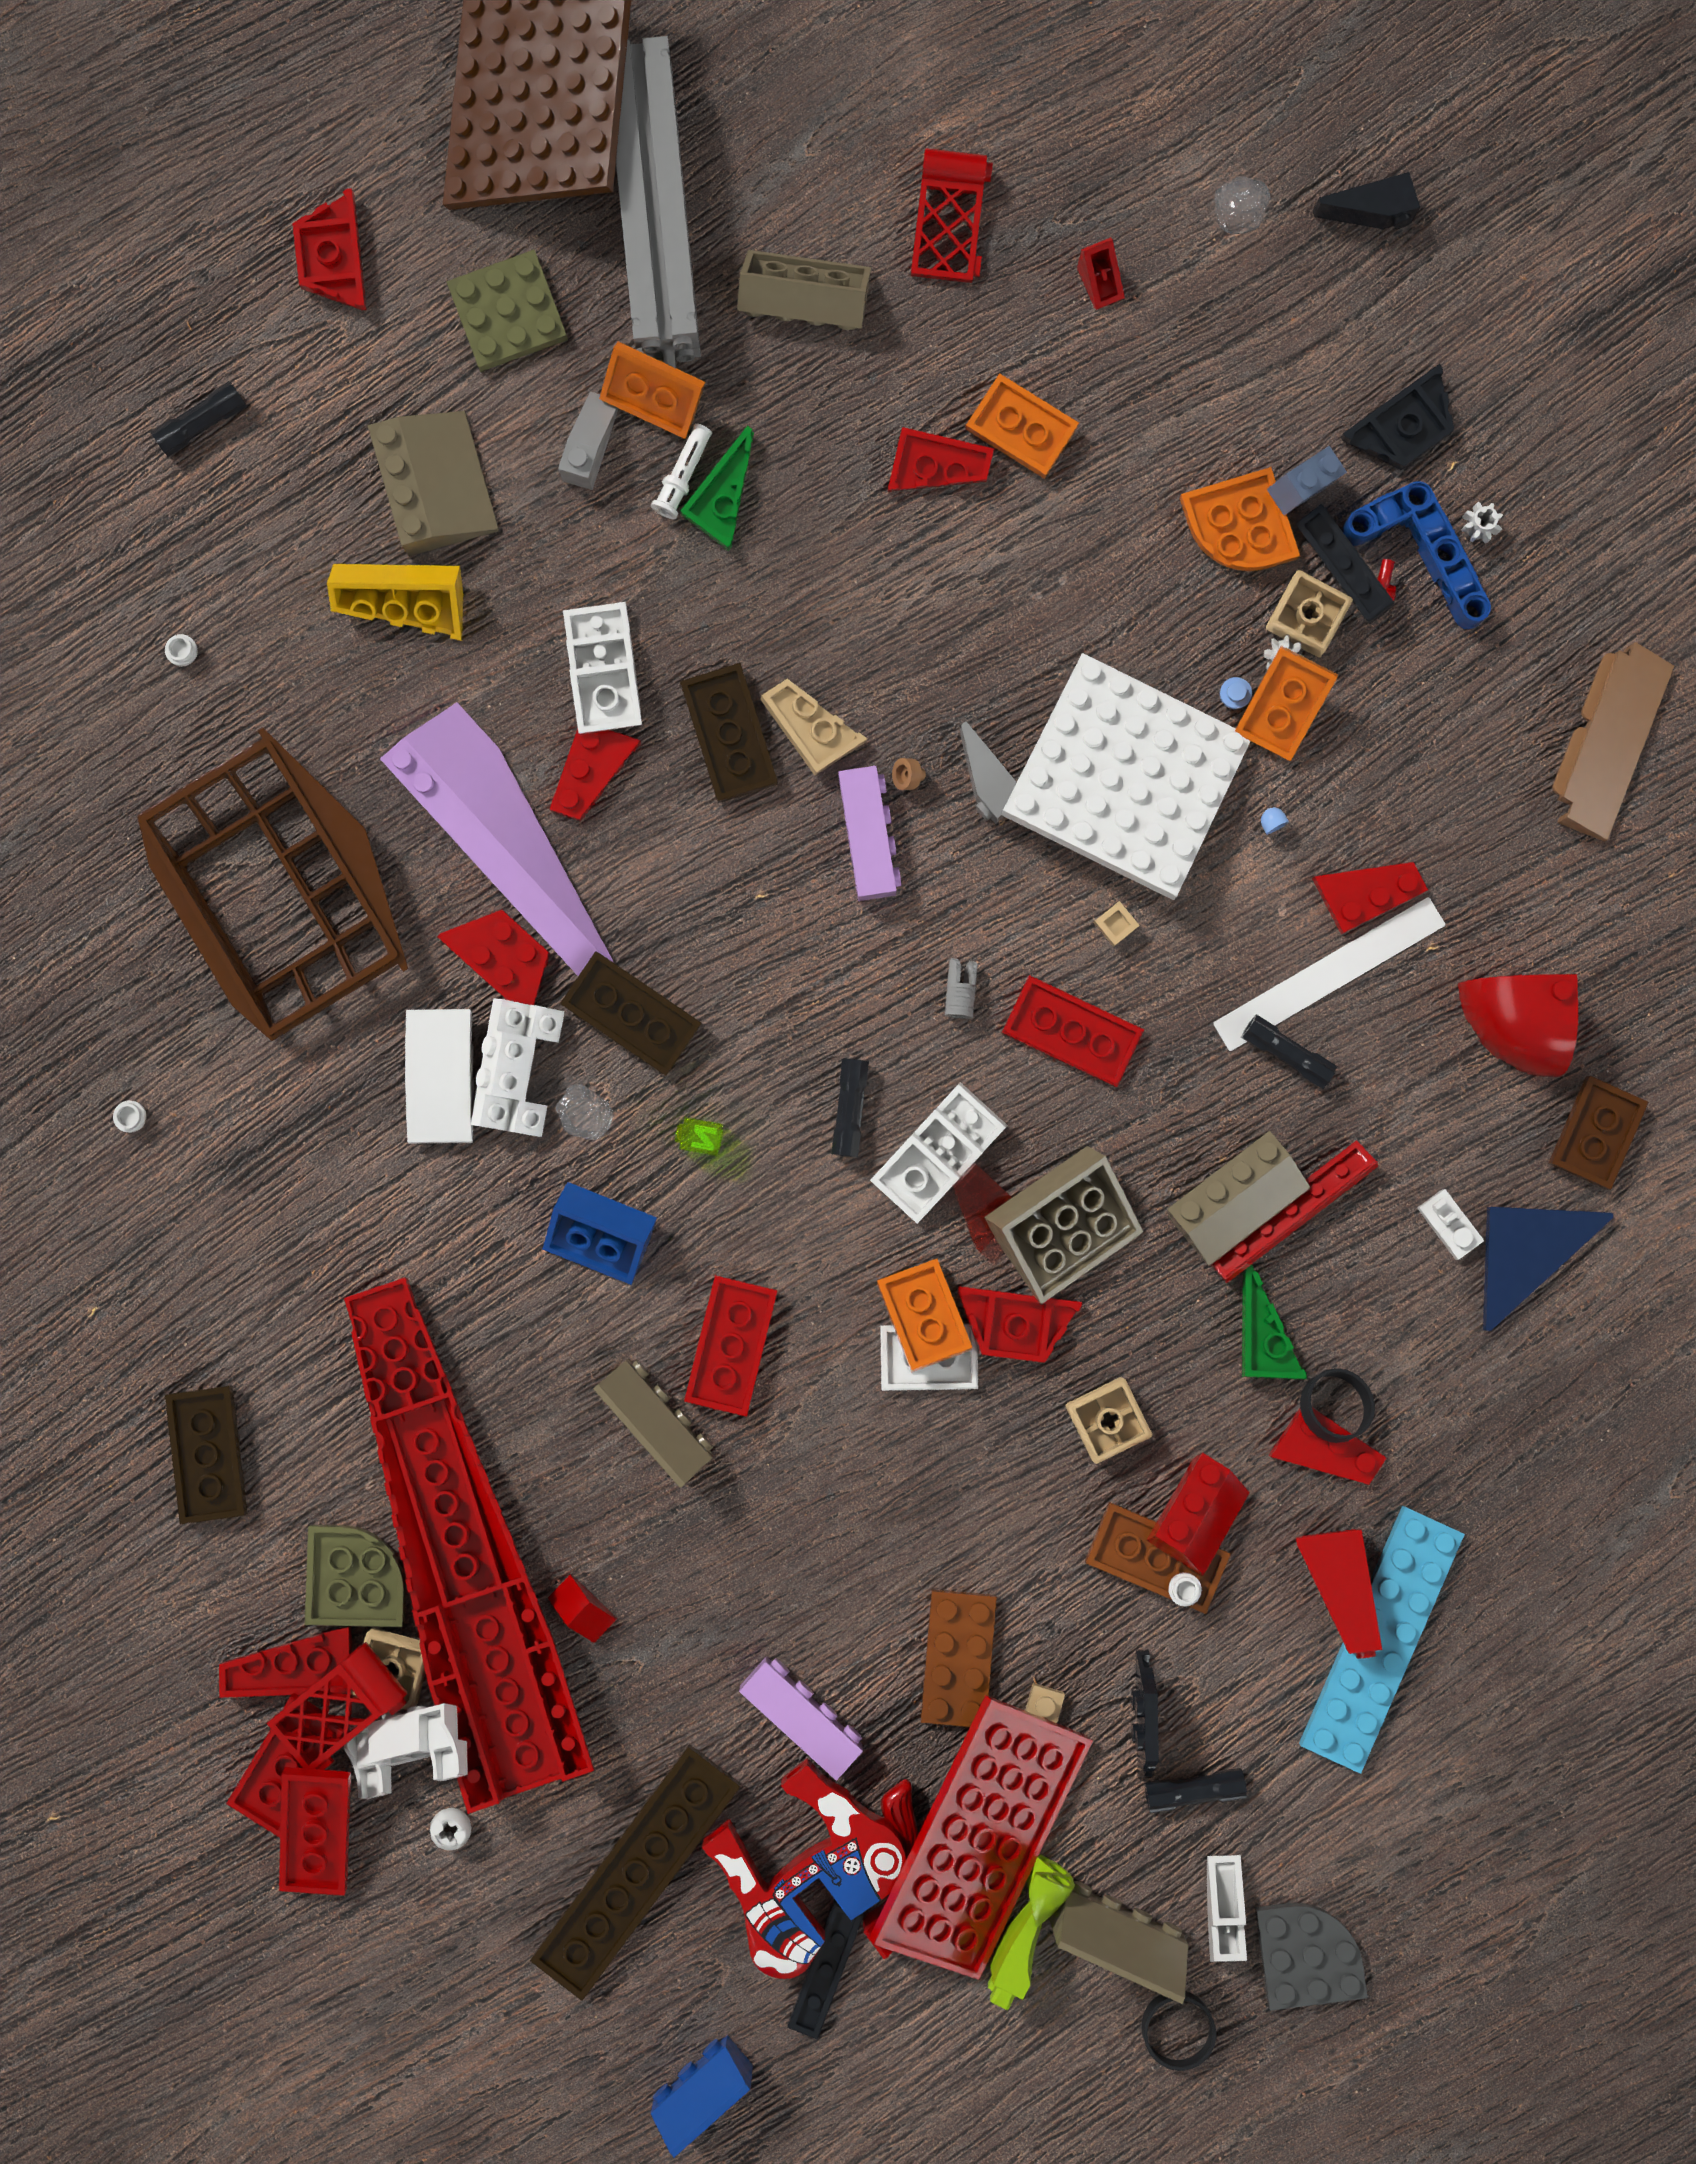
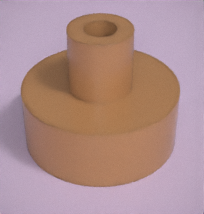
[892,758,926,790]

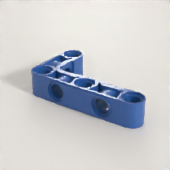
[1342,481,1491,630]

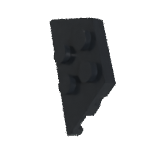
[1340,363,1454,470]
[1131,1650,1159,1778]

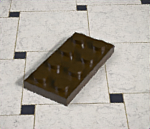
[680,663,778,803]
[560,951,702,1076]
[165,1385,248,1524]

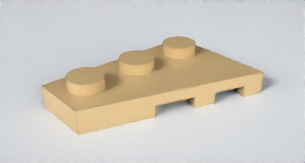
[760,679,867,776]

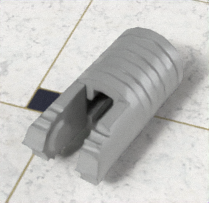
[944,958,978,1019]

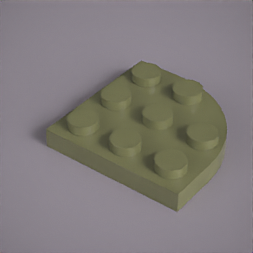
[305,1525,406,1627]

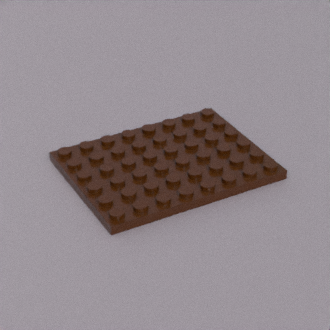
[443,0,631,210]

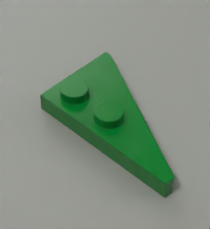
[680,425,754,551]
[1242,1264,1307,1380]

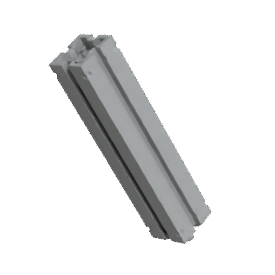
[616,36,701,368]

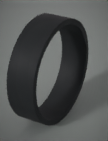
[1300,1368,1375,1443]
[1141,1991,1216,2071]

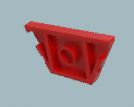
[292,188,367,311]
[437,910,550,1005]
[958,1286,1082,1363]

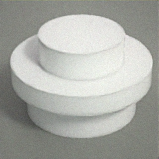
[165,634,198,667]
[113,1100,147,1133]
[1168,1573,1202,1606]

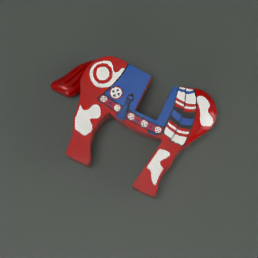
[702,1758,918,1979]

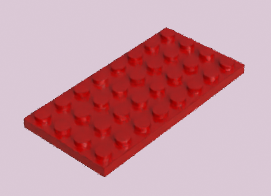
[869,1695,1093,1980]

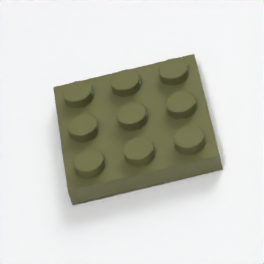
[446,250,568,372]

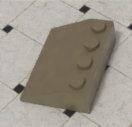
[368,411,499,556]
[984,1146,1143,1304]
[1049,1881,1188,2004]

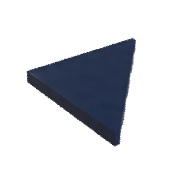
[1483,1207,1613,1331]

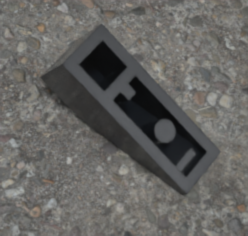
[1313,172,1420,229]

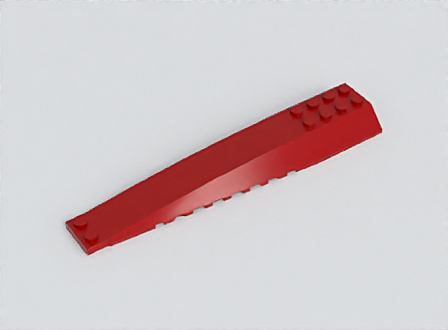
[344,1277,595,1814]

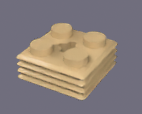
[1266,570,1353,657]
[1066,1377,1152,1464]
[353,1628,426,1710]

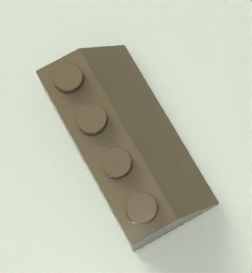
[737,250,872,330]
[1167,1131,1310,1267]
[593,1359,714,1488]

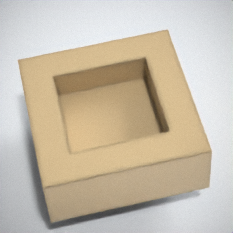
[1093,901,1140,947]
[1025,1683,1065,1723]

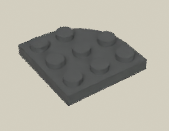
[1255,1903,1368,2011]

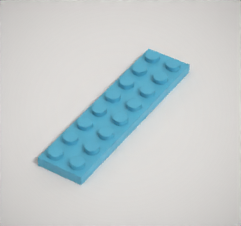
[1299,1506,1465,1774]

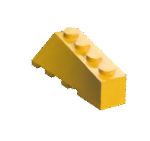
[327,564,463,641]

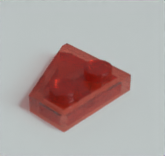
[952,1163,1012,1252]

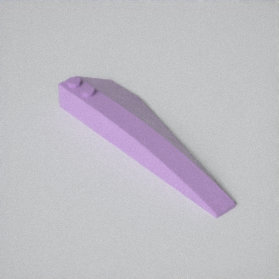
[380,702,614,976]

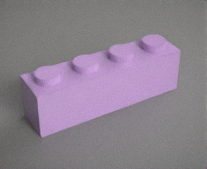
[838,766,901,901]
[739,1656,863,1781]

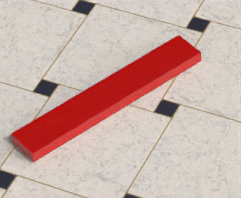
[1211,1140,1378,1283]

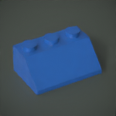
[542,1182,657,1285]
[651,2035,753,2158]

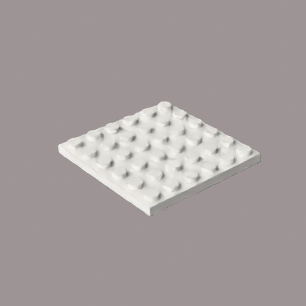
[1001,653,1250,900]

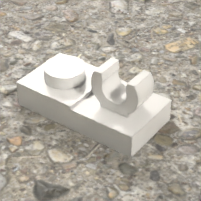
[1417,1189,1484,1260]

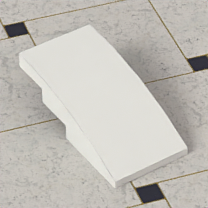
[563,602,642,734]
[405,1009,475,1144]
[870,1082,1007,1224]

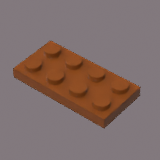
[1085,1502,1231,1614]
[920,1589,997,1727]

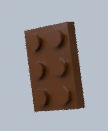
[1548,1076,1649,1190]

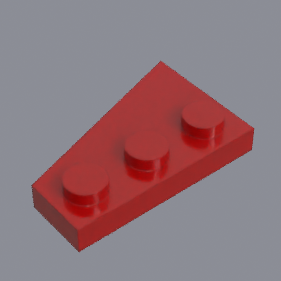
[1268,1407,1387,1485]

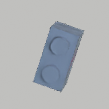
[1267,446,1347,516]

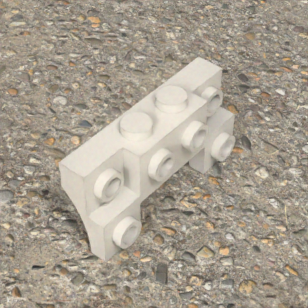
[470,998,564,1137]
[344,1703,468,1799]

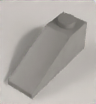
[558,391,619,490]
[960,722,1017,824]

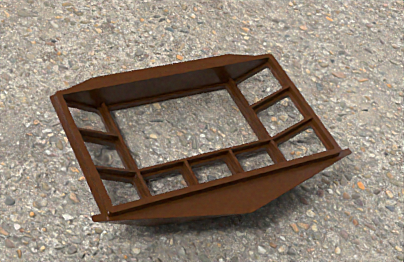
[137,727,408,1041]

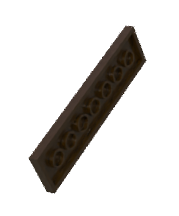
[530,1744,741,2001]

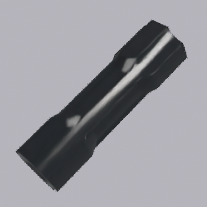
[151,381,247,457]
[1240,1014,1338,1090]
[831,1059,869,1157]
[1144,1768,1247,1813]

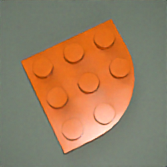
[1179,467,1300,571]

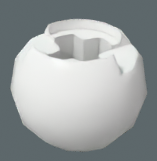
[430,1808,471,1851]

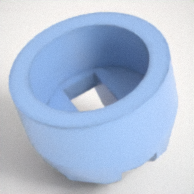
[1261,807,1289,835]

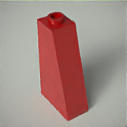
[1296,1528,1382,1659]

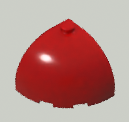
[1458,974,1578,1077]

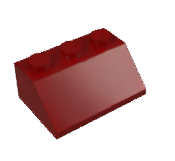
[1146,1453,1250,1576]

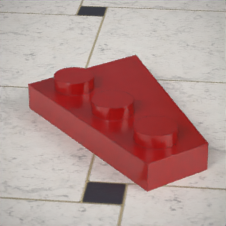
[888,427,994,492]
[549,728,641,821]
[1312,862,1428,934]

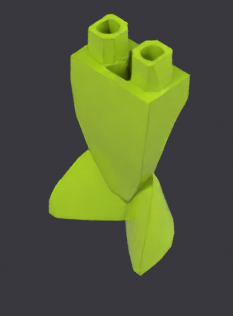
[988,1854,1075,2010]

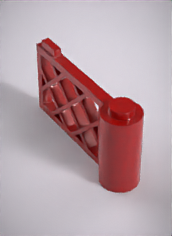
[911,148,993,283]
[266,1642,408,1770]

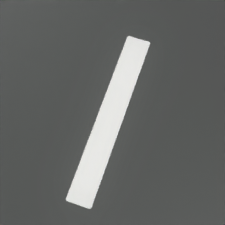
[1214,897,1445,1051]

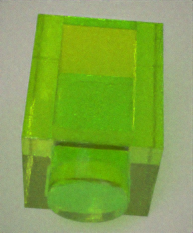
[675,1117,725,1157]

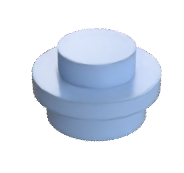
[1220,677,1252,709]

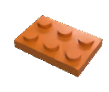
[599,342,706,439]
[965,373,1079,479]
[1234,646,1338,761]
[877,1259,973,1373]

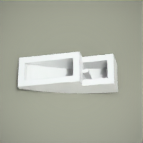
[1207,1855,1247,1962]

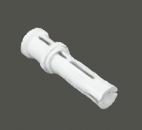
[651,424,712,519]

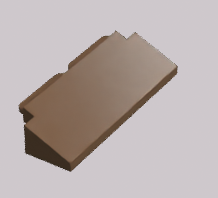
[1553,642,1674,842]

